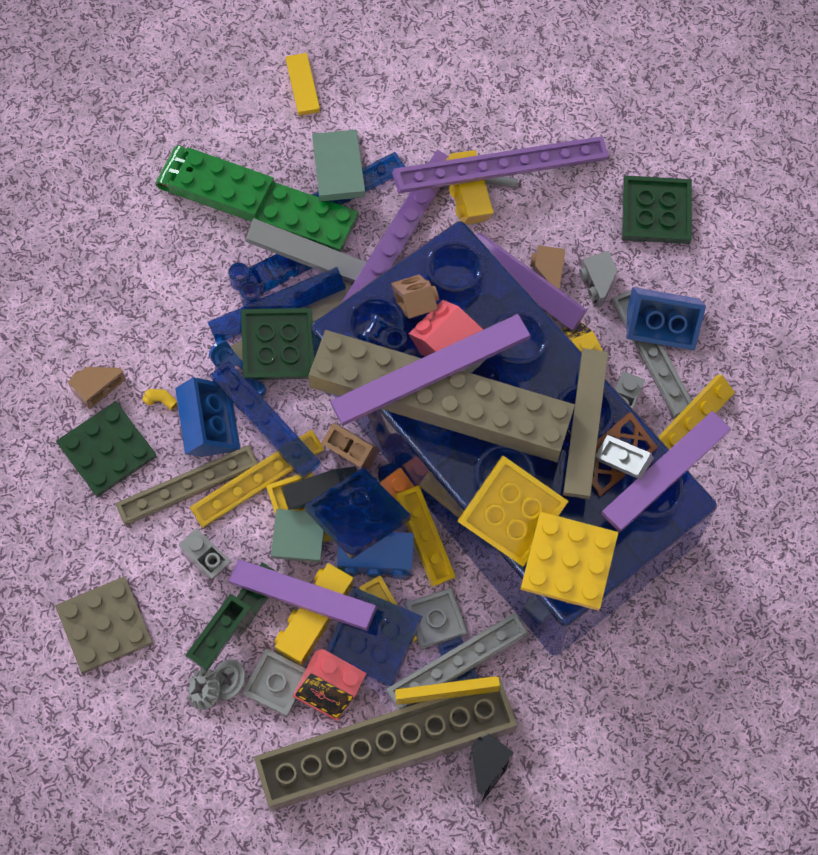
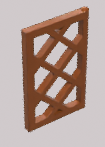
[592,412,658,497]

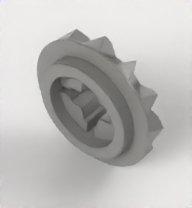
[214,660,248,700]
[186,669,220,710]

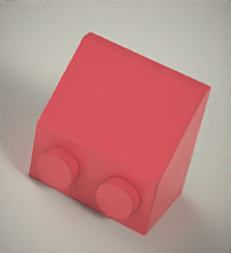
[409,300,483,357]

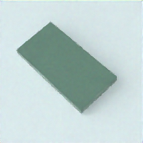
[312,130,365,201]

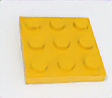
[458,456,568,567]
[520,512,618,611]

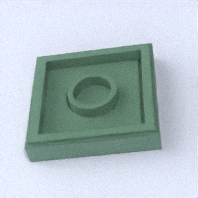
[271,509,326,563]

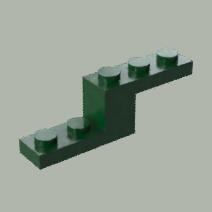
[185,562,277,671]

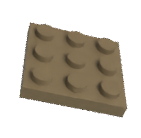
[55,576,153,674]

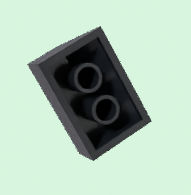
[469,733,514,808]

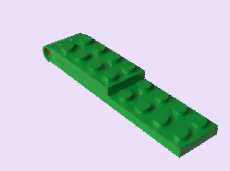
[155,145,359,252]

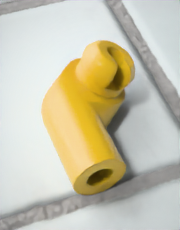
[142,388,178,411]

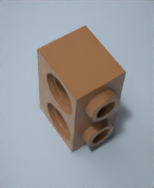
[391,274,439,318]
[321,423,381,470]

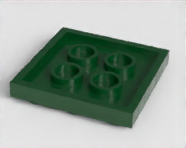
[622,175,692,244]
[241,308,314,380]
[56,401,157,497]

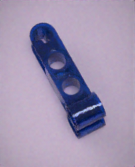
[228,254,312,309]

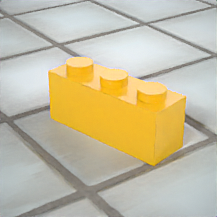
[446,150,494,226]

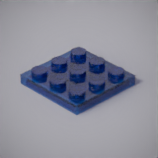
[305,467,411,559]
[326,587,423,686]

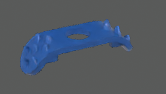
[209,340,266,402]

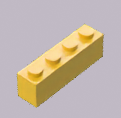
[274,563,354,666]

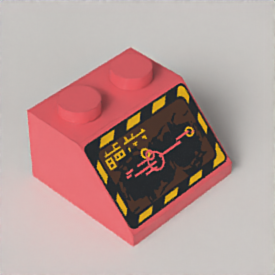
[292,649,366,721]

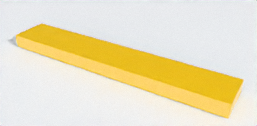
[189,429,325,528]

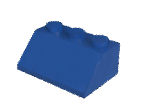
[626,287,706,350]
[175,377,240,457]
[337,529,414,579]

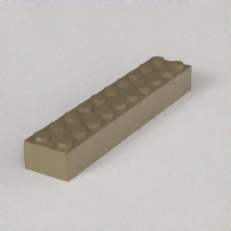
[308,330,575,463]
[254,677,517,812]

